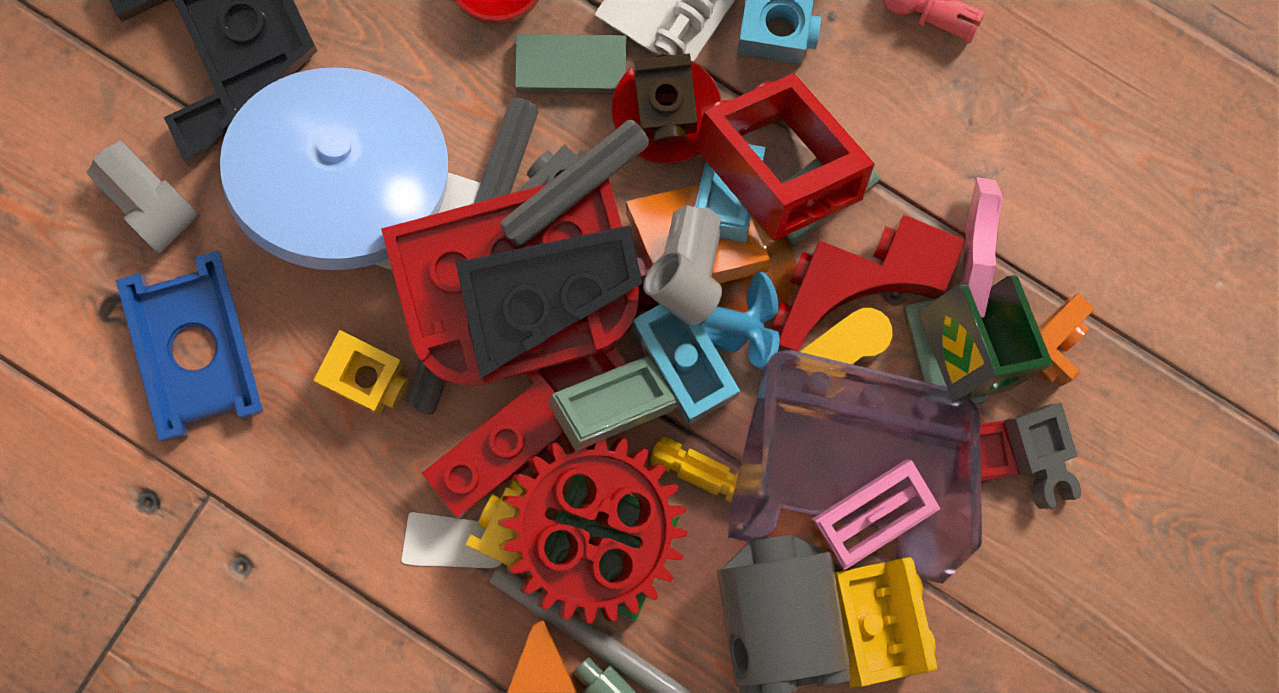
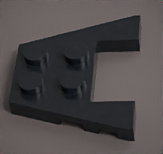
[109,0,318,166]

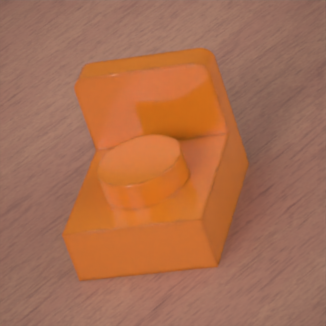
[1036,293,1095,386]

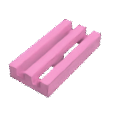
[811,459,940,570]

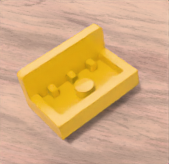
[835,557,937,688]

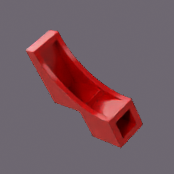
[771,214,966,358]

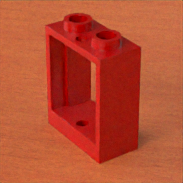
[695,73,875,242]

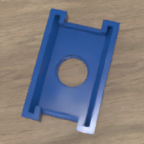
[116,250,263,441]

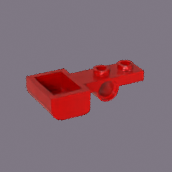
[422,347,627,519]

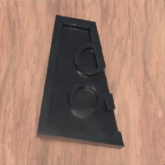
[455,225,642,378]

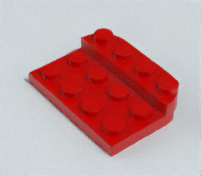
[381,178,639,387]

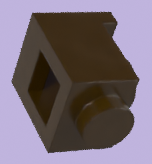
[633,53,698,145]

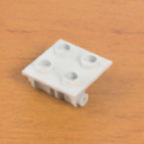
[594,0,735,62]

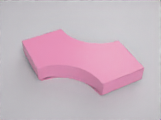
[960,177,1003,318]

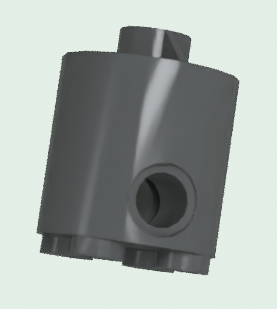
[717,534,851,693]

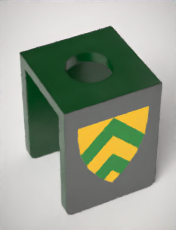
[919,275,1053,403]

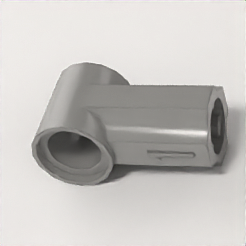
[86,140,200,254]
[644,205,722,326]

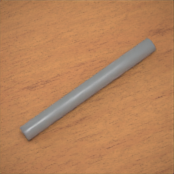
[489,563,690,693]

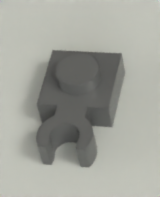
[1004,403,1081,509]

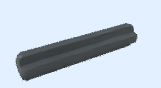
[500,120,649,248]

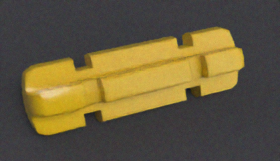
[650,436,758,508]

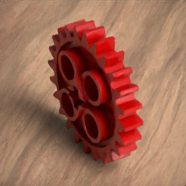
[498,438,687,624]

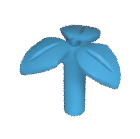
[698,272,780,370]

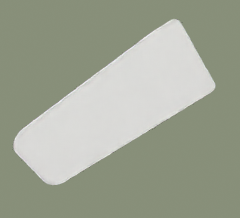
[401,512,501,568]

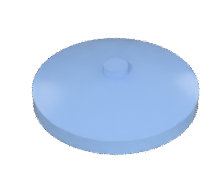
[220,68,448,270]

